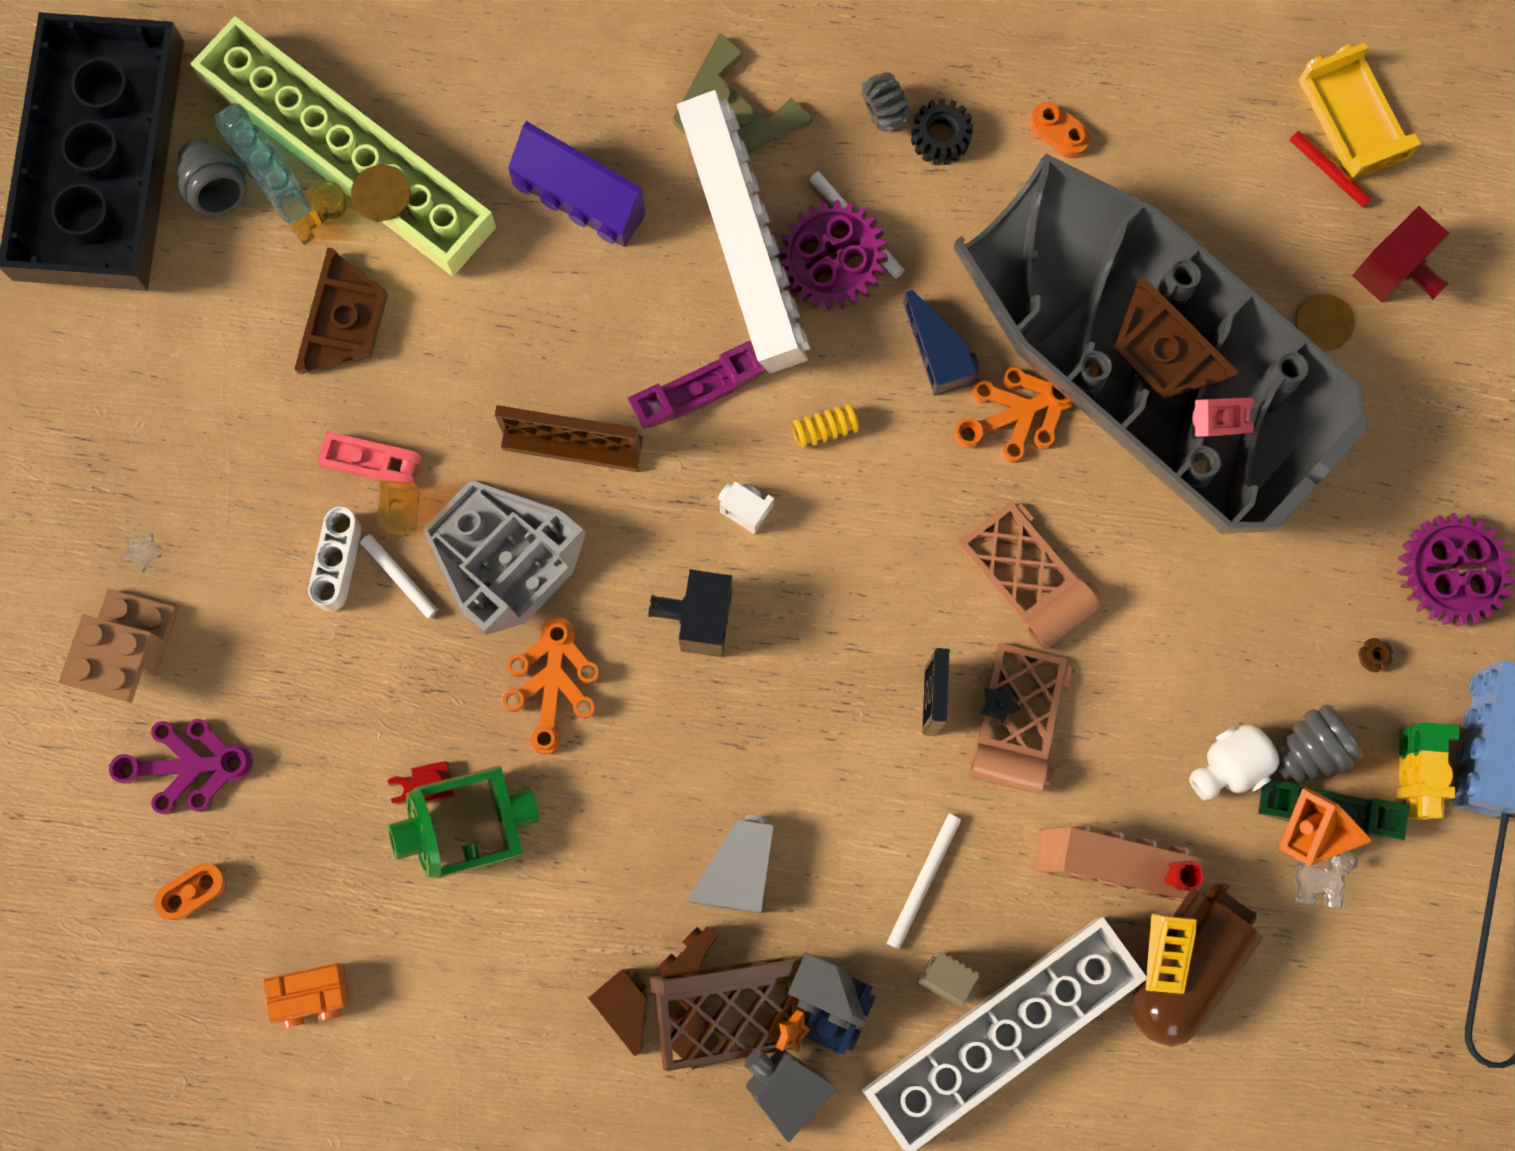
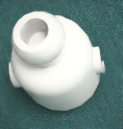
[1189,724,1279,801]

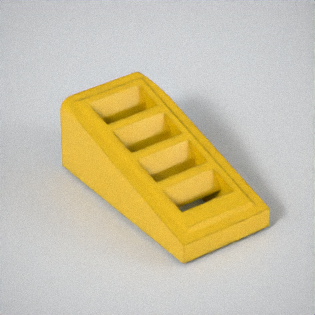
[1146,914,1197,994]

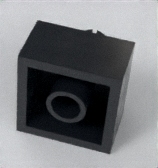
[648,569,733,658]

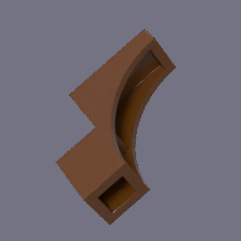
[657,926,720,1070]

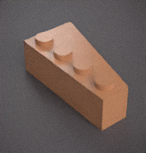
[1035,822,1204,902]

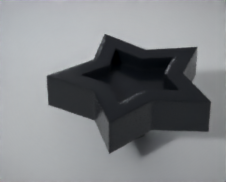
[980,686,1021,726]

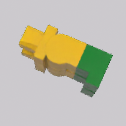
[1396,722,1459,821]

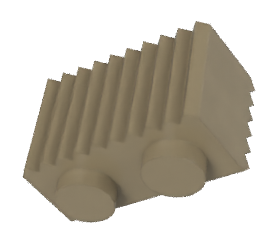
[917,952,981,1006]

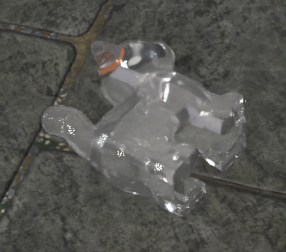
[1295,850,1359,909]

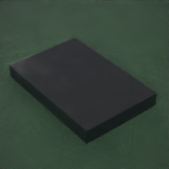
[922,648,950,736]

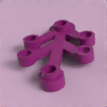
[109,719,253,815]

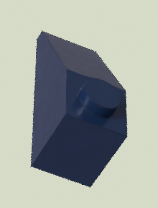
[903,290,979,396]

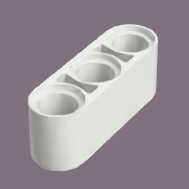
[308,507,362,612]

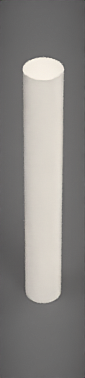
[360,534,439,619]

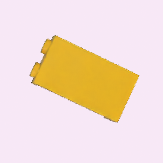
[1299,42,1421,181]

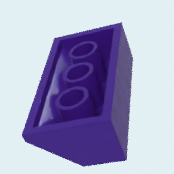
[508,121,646,247]

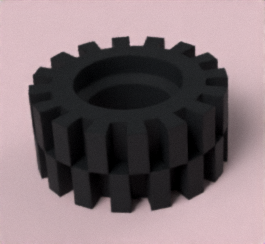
[911,99,973,165]

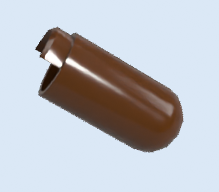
[1131,883,1262,1047]

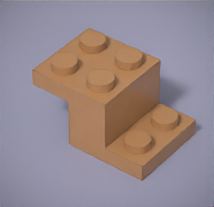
[59,589,179,703]

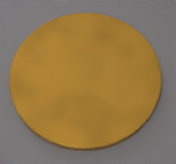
[351,165,410,221]
[1296,294,1355,350]

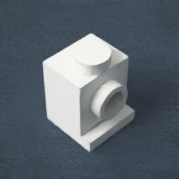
[718,482,774,535]

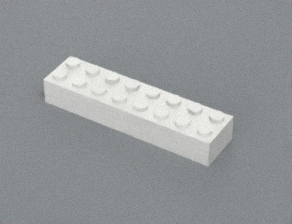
[676,90,810,374]
[862,917,1147,1151]

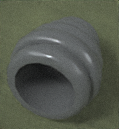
[177,139,247,217]
[1277,704,1364,783]

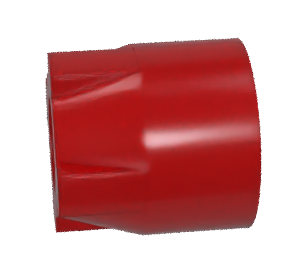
[1164,861,1204,891]

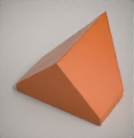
[1278,786,1373,867]

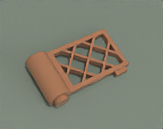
[957,502,1102,650]
[969,643,1073,795]

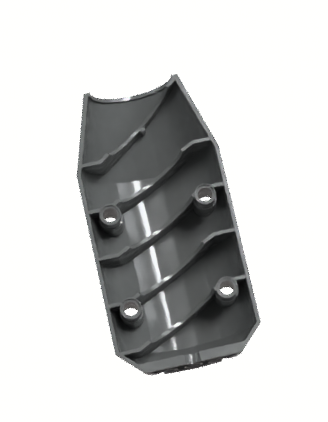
[954,154,1367,534]

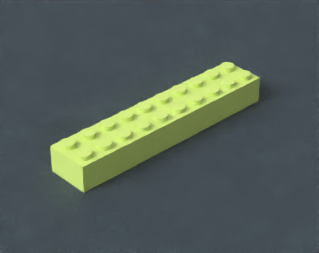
[190,16,496,277]

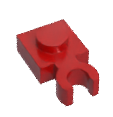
[387,761,455,805]

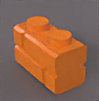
[263,963,350,1029]

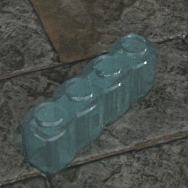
[214,103,311,224]

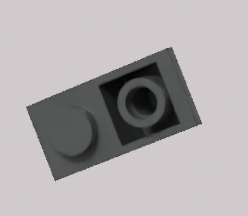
[787,953,866,1030]

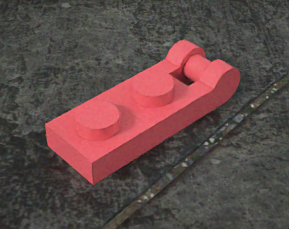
[1192,397,1254,436]
[317,431,422,489]

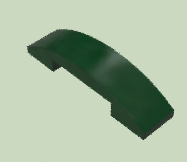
[1258,779,1409,841]

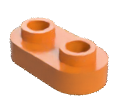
[1030,102,1091,158]
[154,863,226,921]

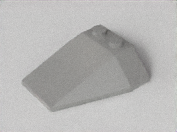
[422,480,586,635]

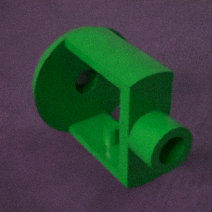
[388,766,539,879]

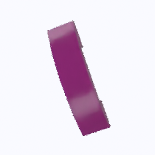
[628,340,766,429]

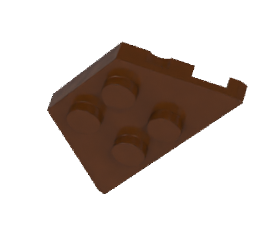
[294,248,388,374]
[1113,276,1239,400]

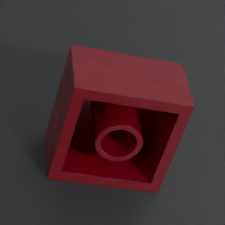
[1352,206,1450,303]

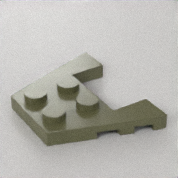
[673,33,812,154]

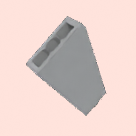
[689,815,774,914]

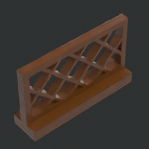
[495,405,643,472]
[650,957,803,1071]

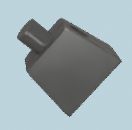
[745,1049,837,1142]

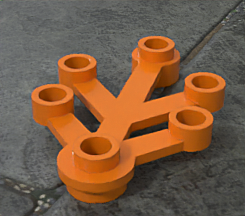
[954,367,1073,463]
[502,618,599,755]

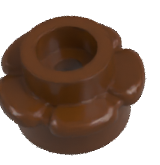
[1358,638,1393,673]

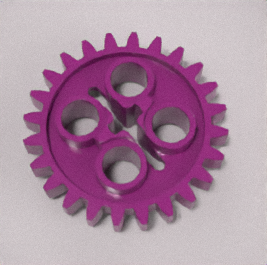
[779,200,888,310]
[1397,513,1515,627]

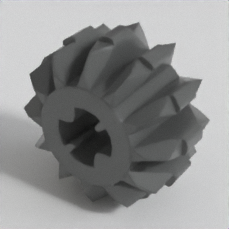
[861,72,910,132]

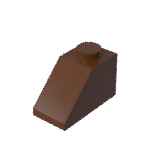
[588,969,647,1056]

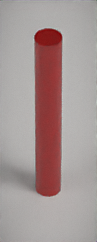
[1289,130,1372,208]

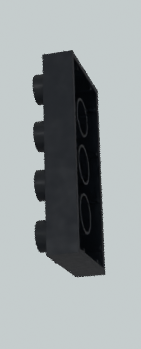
[0,12,184,291]

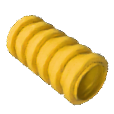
[792,403,859,449]

